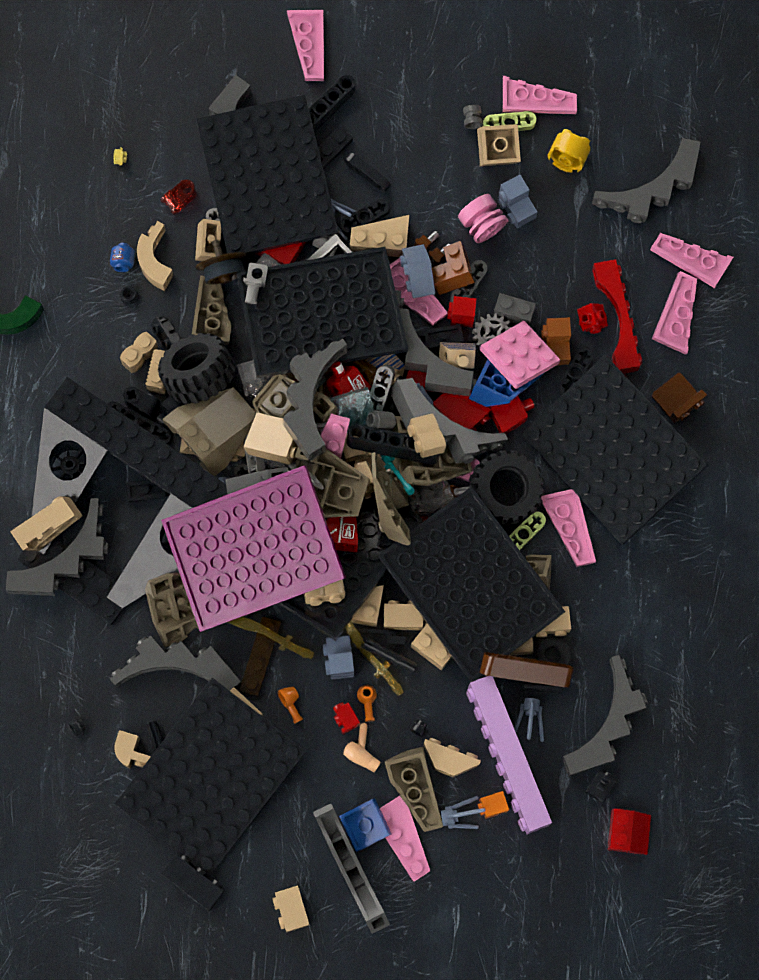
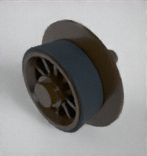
[195,240,247,285]

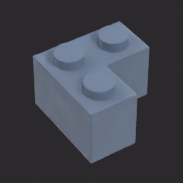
[497,175,537,228]
[400,244,435,298]
[323,636,354,680]

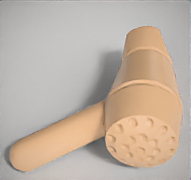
[343,723,381,772]

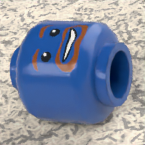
[110,243,135,272]

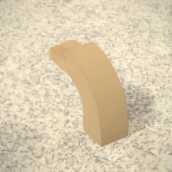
[137,221,174,291]

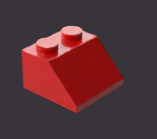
[608,809,651,855]

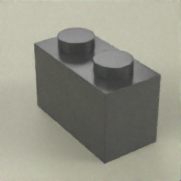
[493,293,536,325]

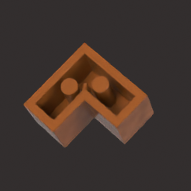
[432,241,475,295]
[541,317,571,365]

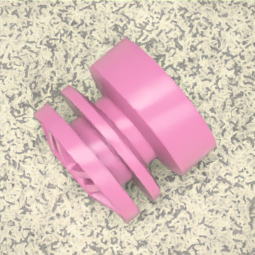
[458,194,508,243]

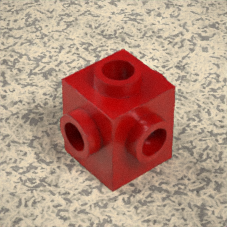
[577,303,608,334]

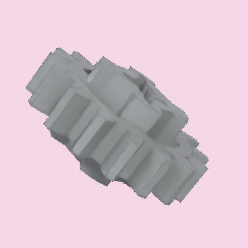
[472,313,512,348]

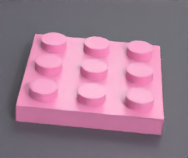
[480,321,560,389]

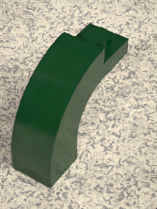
[0,295,44,335]

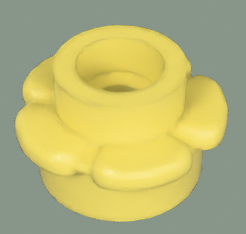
[114,147,127,166]

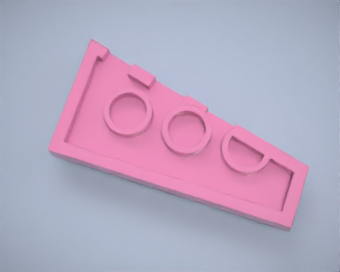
[503,76,577,114]

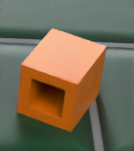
[477,791,509,819]

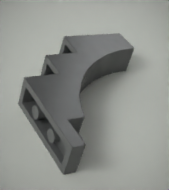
[395,290,476,397]

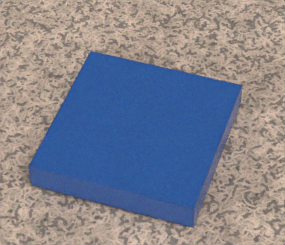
[339,798,392,852]

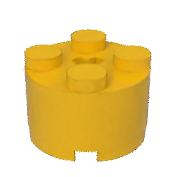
[548,129,590,173]

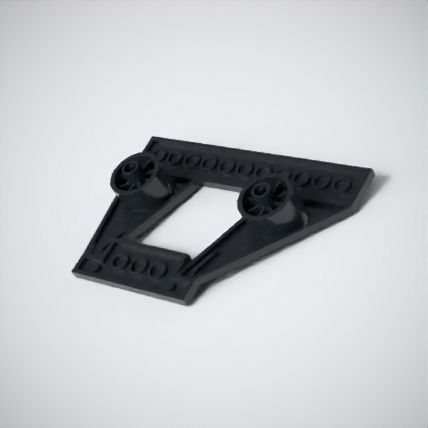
[17,377,228,625]

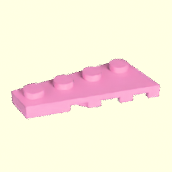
[287,10,324,81]
[650,233,733,288]
[390,258,448,326]
[652,271,697,355]
[320,414,350,459]
[541,489,596,567]
[380,796,430,882]

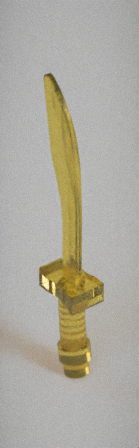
[228,617,314,659]
[346,621,404,696]

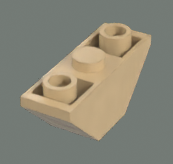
[423,738,481,777]

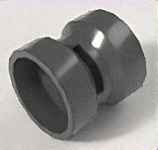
[463,105,483,129]

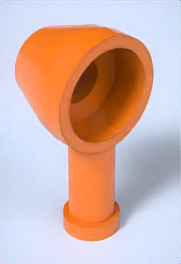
[357,685,377,722]
[277,687,303,724]

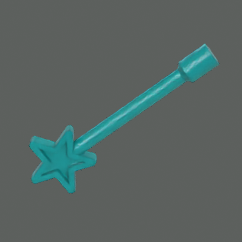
[380,455,415,495]

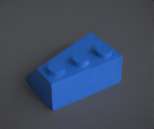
[469,359,544,407]

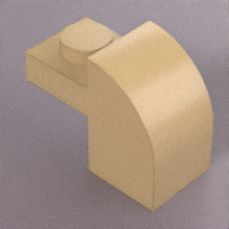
[115,730,151,768]

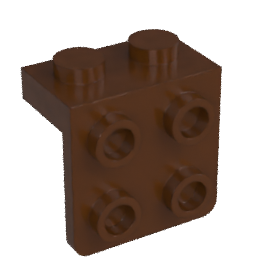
[652,373,707,424]

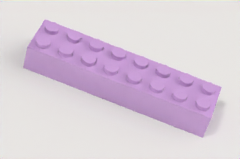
[466,676,552,834]

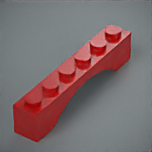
[592,259,642,374]

